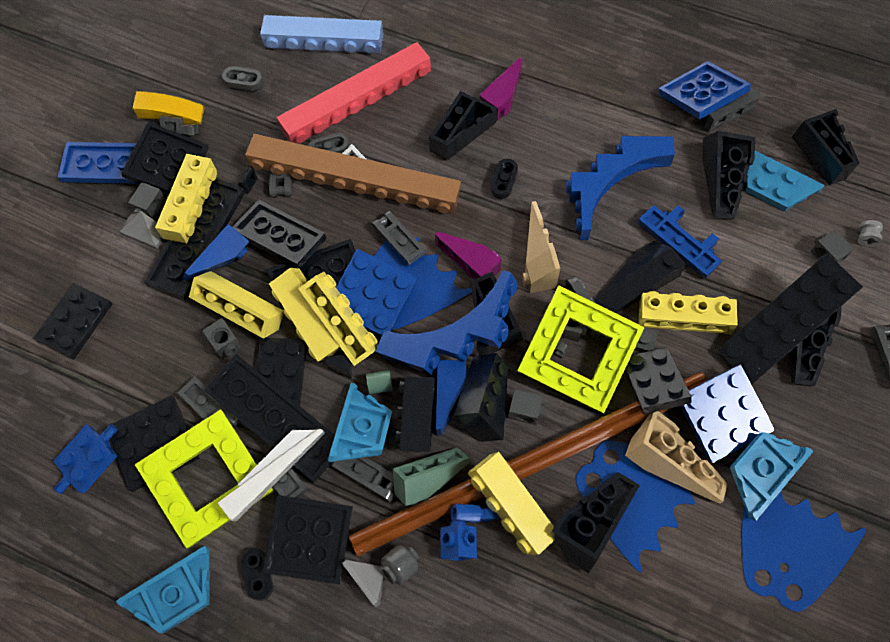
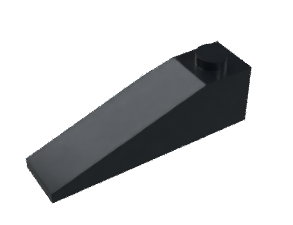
[702,131,755,220]
[594,241,686,314]
[788,307,842,386]
[550,472,640,574]

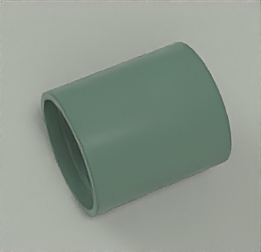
[366,370,393,394]

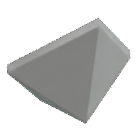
[119,211,163,249]
[342,560,384,607]

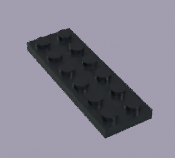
[144,178,245,300]
[717,253,863,385]
[204,354,335,483]

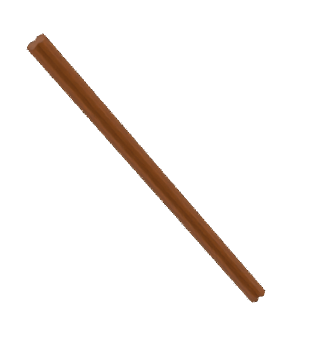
[349,372,707,556]

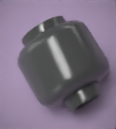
[380,545,419,585]

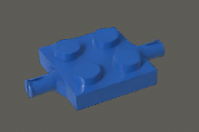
[53,424,118,494]

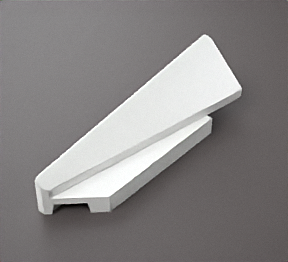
[218,429,325,521]

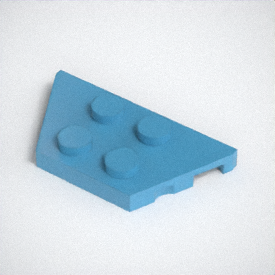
[745,151,824,212]
[328,383,392,462]
[730,432,813,520]
[116,546,210,634]

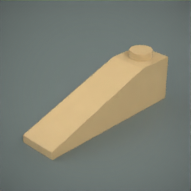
[522,201,560,293]
[625,411,728,504]

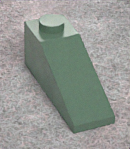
[393,448,470,506]

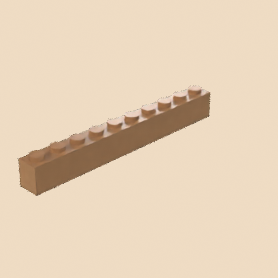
[245,134,461,214]

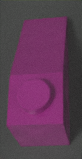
[479,57,523,121]
[435,231,501,280]

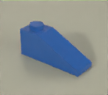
[182,224,249,281]
[436,360,469,436]

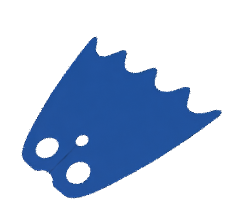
[374,238,472,330]
[576,441,695,572]
[742,491,866,612]

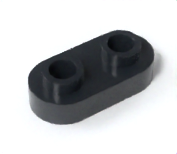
[491,159,518,199]
[241,548,274,601]

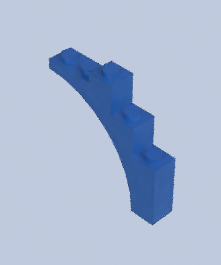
[566,136,675,240]
[375,271,517,375]

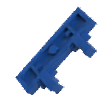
[638,205,722,279]

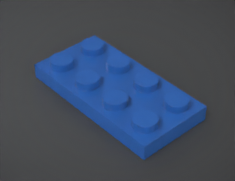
[57,142,140,184]

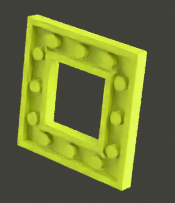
[517,286,645,413]
[135,410,274,549]

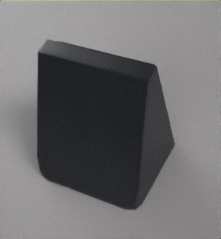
[237,165,258,195]
[325,355,352,378]

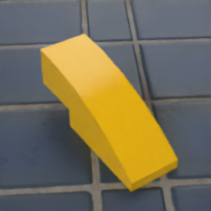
[133,91,204,125]

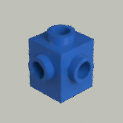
[440,521,477,561]

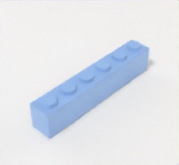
[260,15,383,53]

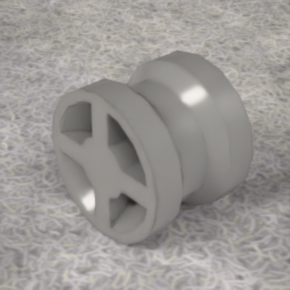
[858,220,883,247]

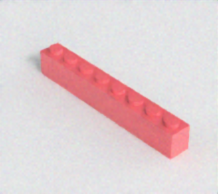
[276,42,431,144]

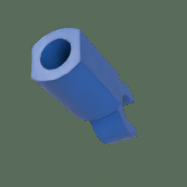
[451,504,497,523]

